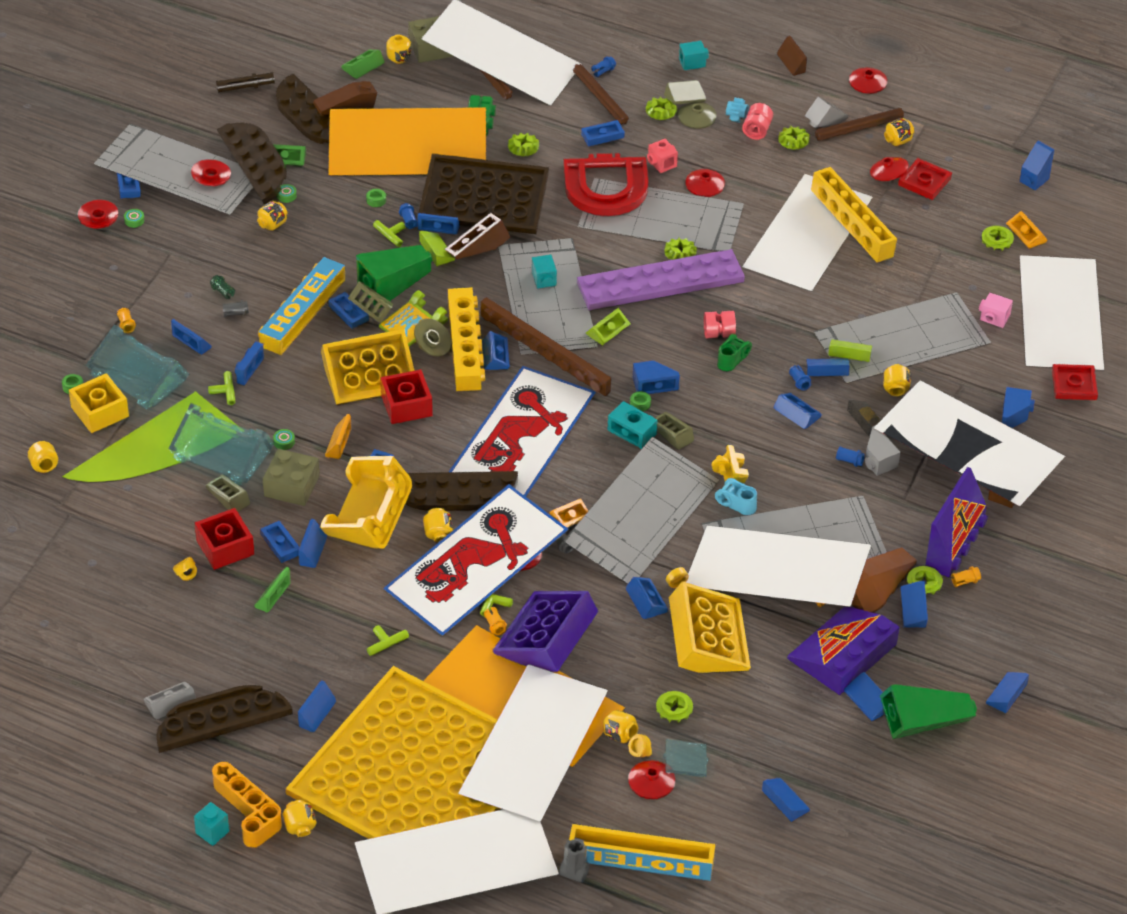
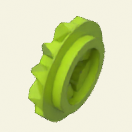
[646,96,677,120]
[778,125,809,149]
[508,132,539,156]
[982,226,1014,251]
[664,237,697,260]
[907,566,943,595]
[656,691,693,723]

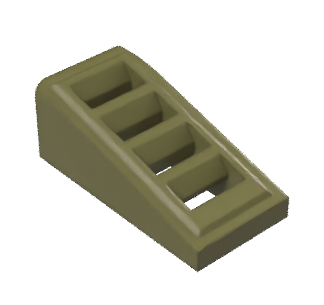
[348,281,394,323]
[655,411,694,450]
[206,474,250,512]

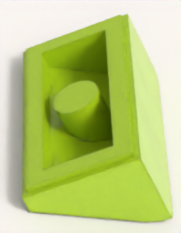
[419,231,455,266]
[586,308,631,345]
[828,339,872,362]

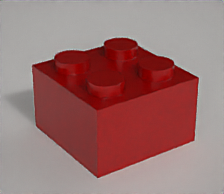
[380,369,433,424]
[194,508,255,570]

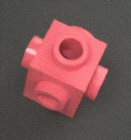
[647,139,678,173]

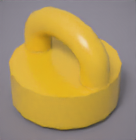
[173,557,197,581]
[628,734,652,758]

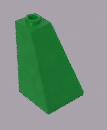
[356,245,433,309]
[879,684,977,739]

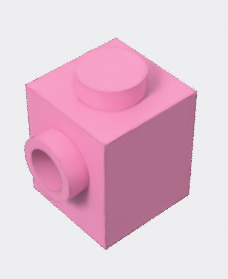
[979,293,1013,328]

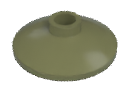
[678,102,717,129]
[414,318,452,357]

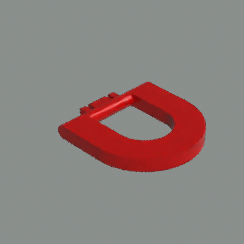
[564,153,648,216]

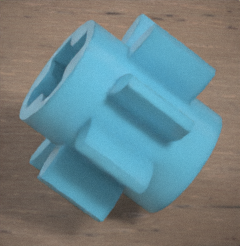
[726,97,749,122]

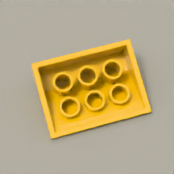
[321,329,414,405]
[669,581,751,673]

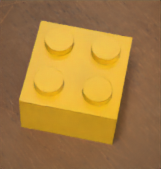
[69,373,129,433]

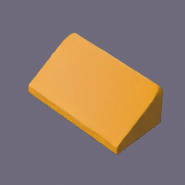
[1006,211,1048,249]
[325,414,352,459]
[548,498,588,528]

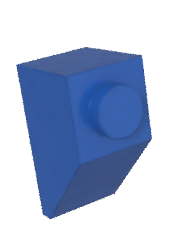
[1020,141,1054,190]
[632,360,680,394]
[1001,387,1035,428]

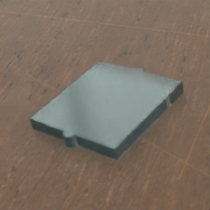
[663,739,709,777]

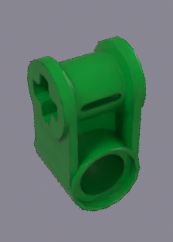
[717,334,752,371]

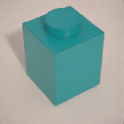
[679,41,709,70]
[531,254,557,289]
[194,802,229,846]

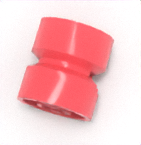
[742,103,773,140]
[704,311,736,339]

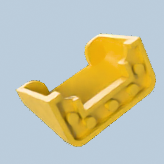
[320,456,412,549]

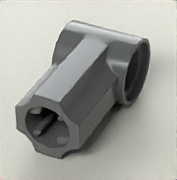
[559,838,590,883]

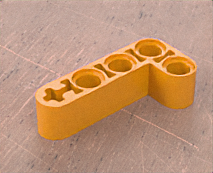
[212,762,282,848]

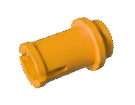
[117,308,136,333]
[951,566,981,587]
[484,607,507,635]

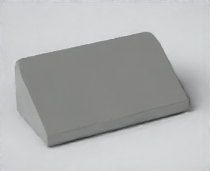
[144,682,196,719]

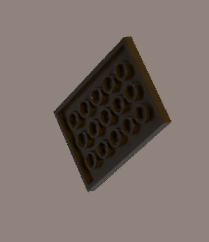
[418,153,549,235]

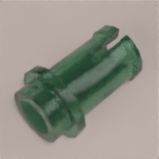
[210,275,235,299]

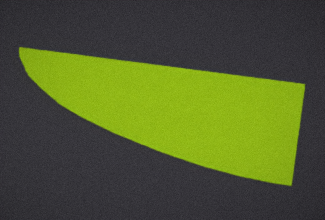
[62,391,245,482]

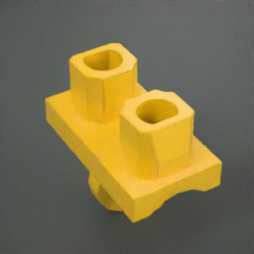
[711,445,749,485]

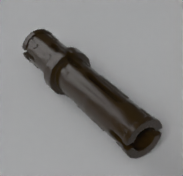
[216,72,275,93]

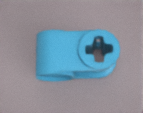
[715,478,757,515]

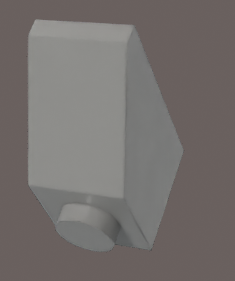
[805,97,849,129]
[865,425,900,476]

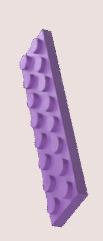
[577,249,745,310]

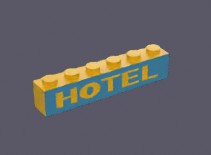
[258,257,345,355]
[569,824,715,881]

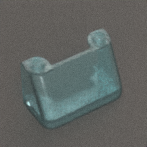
[85,324,190,409]
[168,403,274,485]

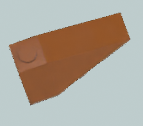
[851,547,917,613]

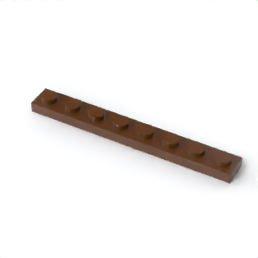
[481,297,611,396]

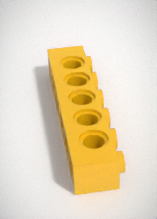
[811,167,897,263]
[448,288,485,391]

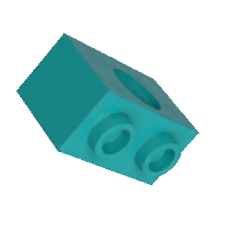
[607,401,658,449]

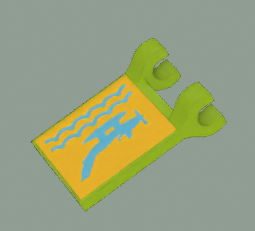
[379,290,448,347]

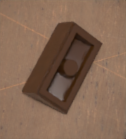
[777,36,807,76]

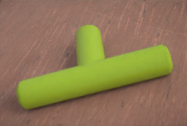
[373,220,406,247]
[208,371,236,405]
[480,594,513,617]
[367,625,409,656]

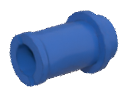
[591,56,616,77]
[399,203,418,229]
[789,365,811,391]
[836,446,865,467]

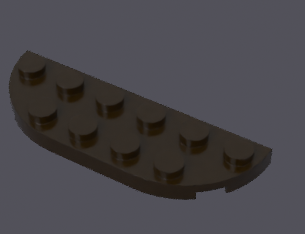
[276,73,330,144]
[217,122,287,205]
[406,471,518,511]
[156,685,293,753]

